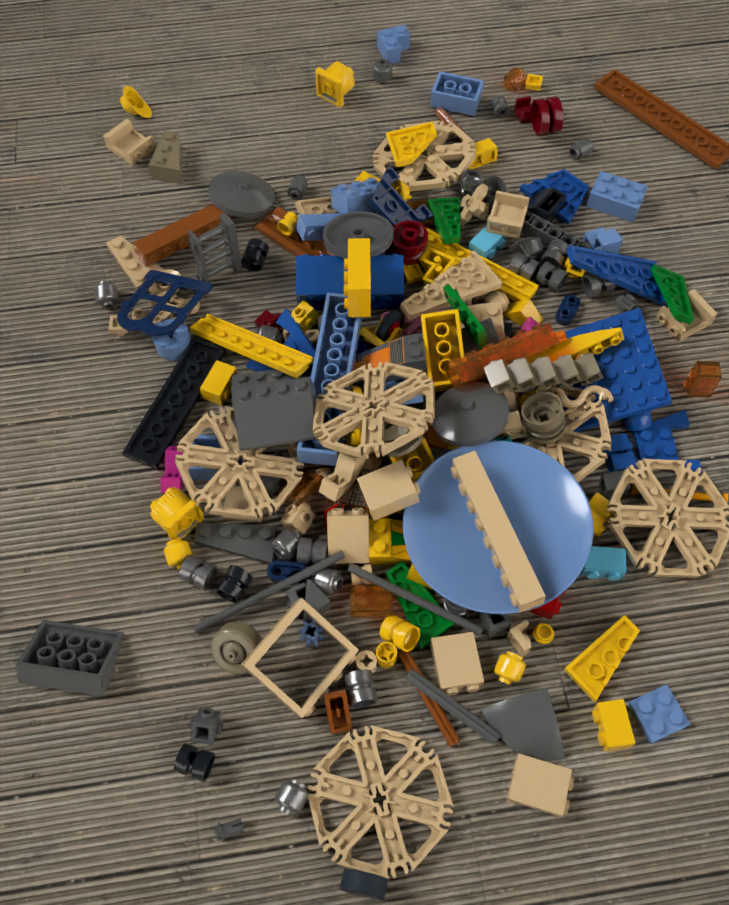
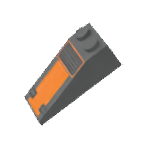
[353,333,428,386]

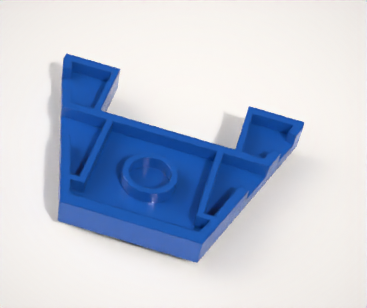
[520,169,589,225]
[246,309,316,374]
[632,410,702,476]

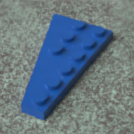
[567,245,667,307]

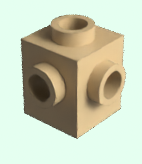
[280,502,316,534]

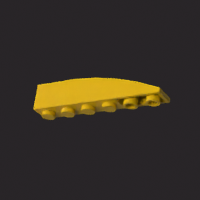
[523,327,624,364]

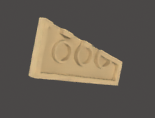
[106,236,164,289]

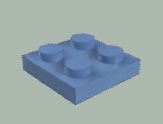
[628,685,690,744]

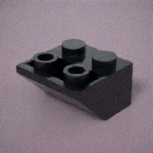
[527,188,567,223]

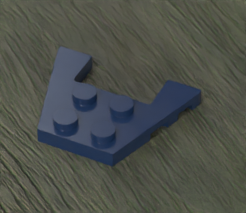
[369,166,433,227]

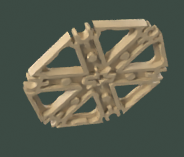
[373,120,476,192]
[313,361,435,459]
[518,385,612,482]
[175,406,304,520]
[606,459,729,578]
[307,725,454,880]

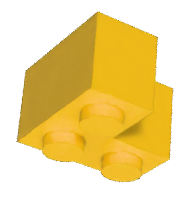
[419,247,458,285]

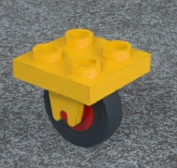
[360,310,405,347]

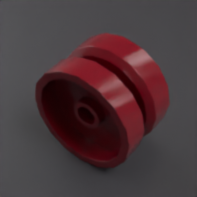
[530,96,564,135]
[390,220,428,265]

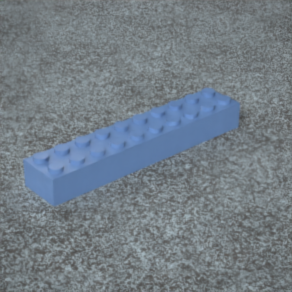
[297,293,362,466]

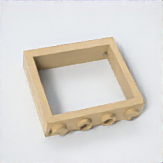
[241,598,359,718]

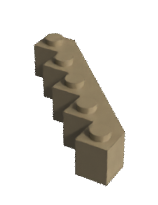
[484,352,604,394]

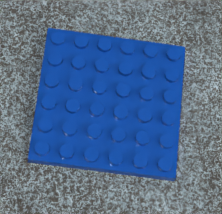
[563,308,672,432]

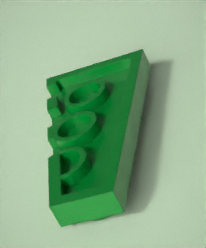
[650,264,694,325]
[443,284,488,351]

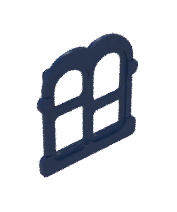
[117,270,213,336]

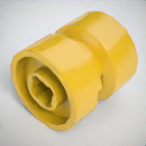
[379,615,420,652]

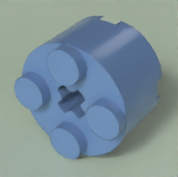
[152,318,191,361]

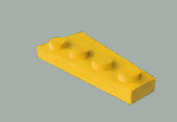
[564,615,640,703]

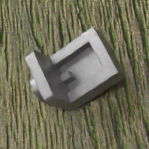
[286,583,306,619]

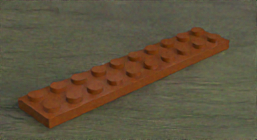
[594,69,729,169]

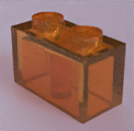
[684,361,722,398]

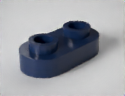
[555,295,580,326]
[267,561,308,584]

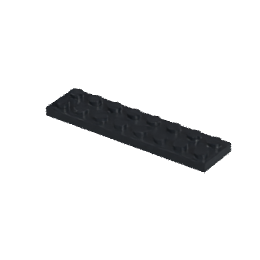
[122,337,226,469]

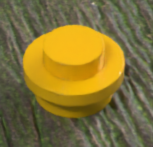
[533,623,554,645]

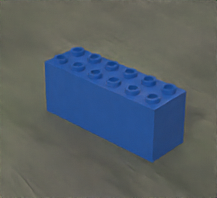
[296,254,404,310]

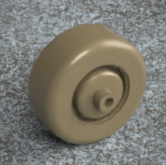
[211,622,262,674]

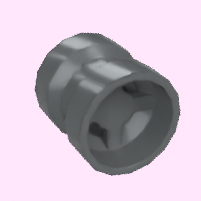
[491,96,510,119]

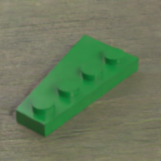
[427,197,460,244]
[386,561,454,650]

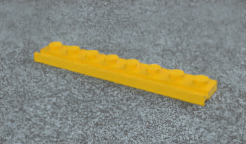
[426,228,539,302]
[190,313,314,378]

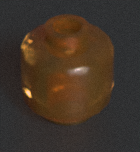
[504,68,527,92]

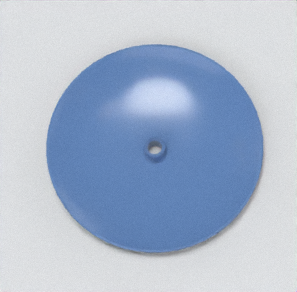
[403,441,593,614]

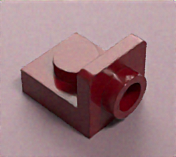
[514,96,531,123]
[254,310,281,329]

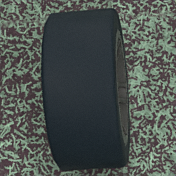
[340,869,388,900]

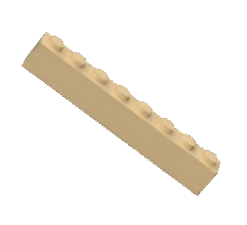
[450,451,546,612]

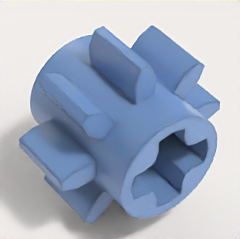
[298,620,324,648]

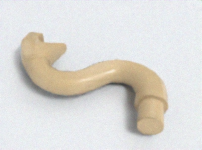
[555,385,614,408]

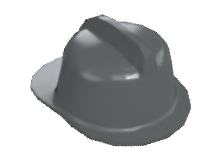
[509,237,543,260]

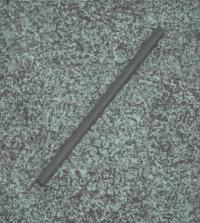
[193,550,346,634]

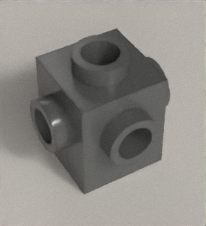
[189,708,223,745]

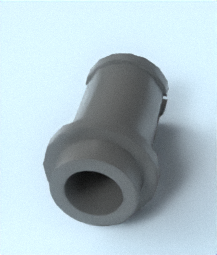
[214,818,244,841]

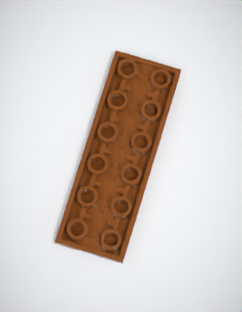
[254,207,335,256]

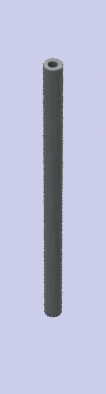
[347,564,483,635]

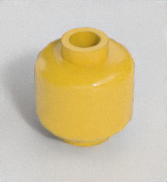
[163,538,193,570]
[494,651,526,685]

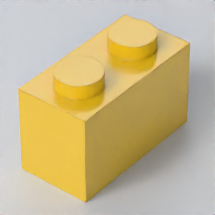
[200,360,238,406]
[592,699,636,752]

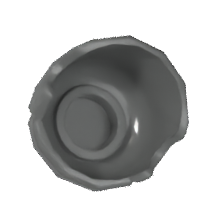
[483,176,507,202]

